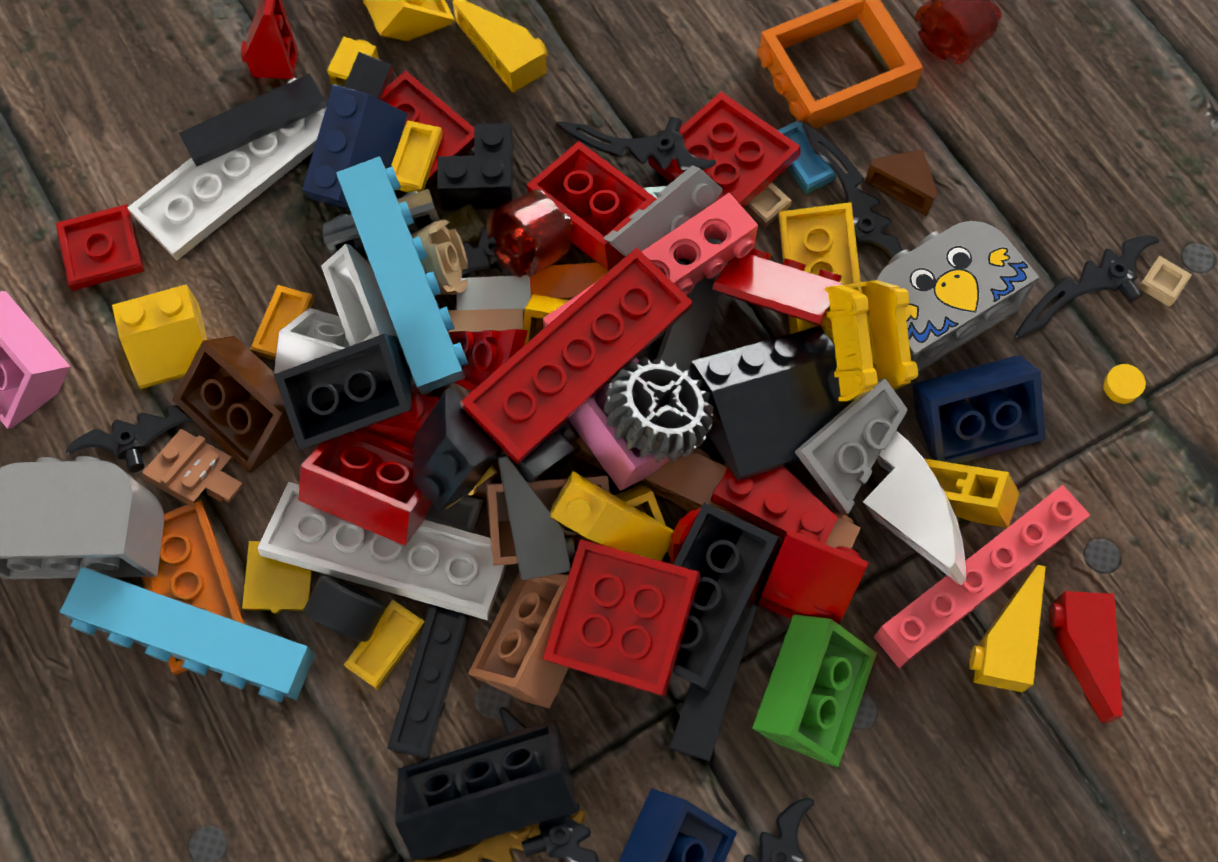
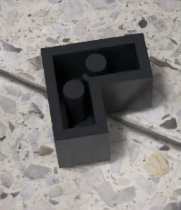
[437,123,514,210]

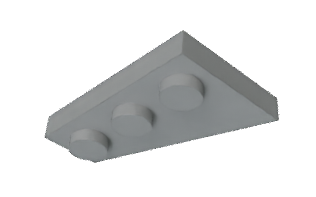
[603,166,723,256]
[795,378,908,515]

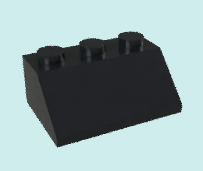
[274,334,412,450]

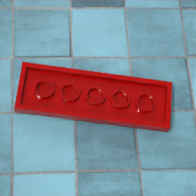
[461,247,693,464]

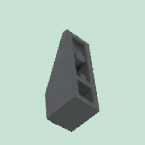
[497,456,575,581]

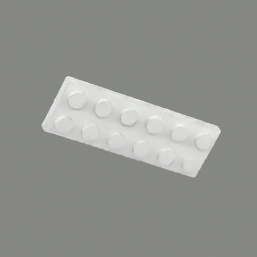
[127,77,326,260]
[257,482,507,620]

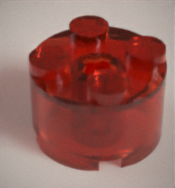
[915,0,1002,64]
[486,189,574,277]

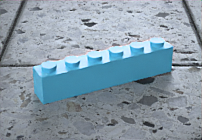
[336,156,468,394]
[60,567,316,703]

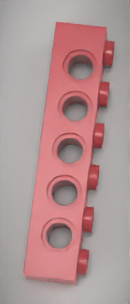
[543,193,758,328]
[874,485,1090,669]

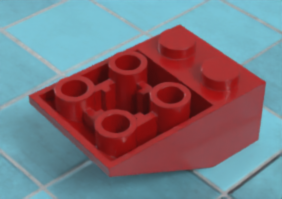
[758,529,869,624]

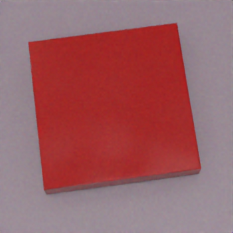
[56,204,145,291]

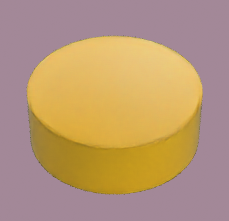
[1103,364,1146,404]

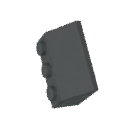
[323,189,439,260]

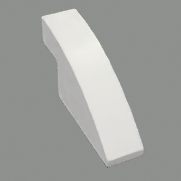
[321,244,433,395]
[863,431,966,586]

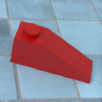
[241,0,298,79]
[1049,591,1122,723]

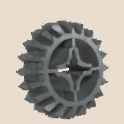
[603,357,714,463]

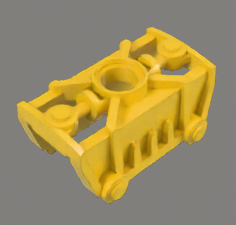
[825,280,918,401]

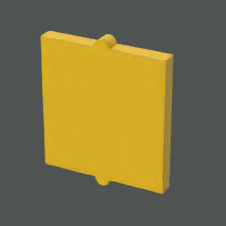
[242,541,313,615]

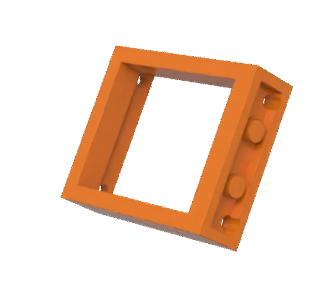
[757,0,923,129]

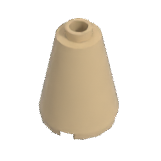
[366,220,468,295]

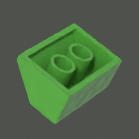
[752,614,877,767]

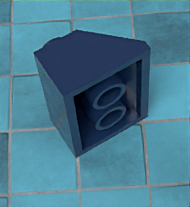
[303,84,408,210]
[912,355,1046,464]
[618,788,737,862]

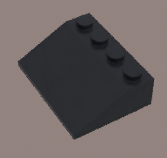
[689,326,854,481]

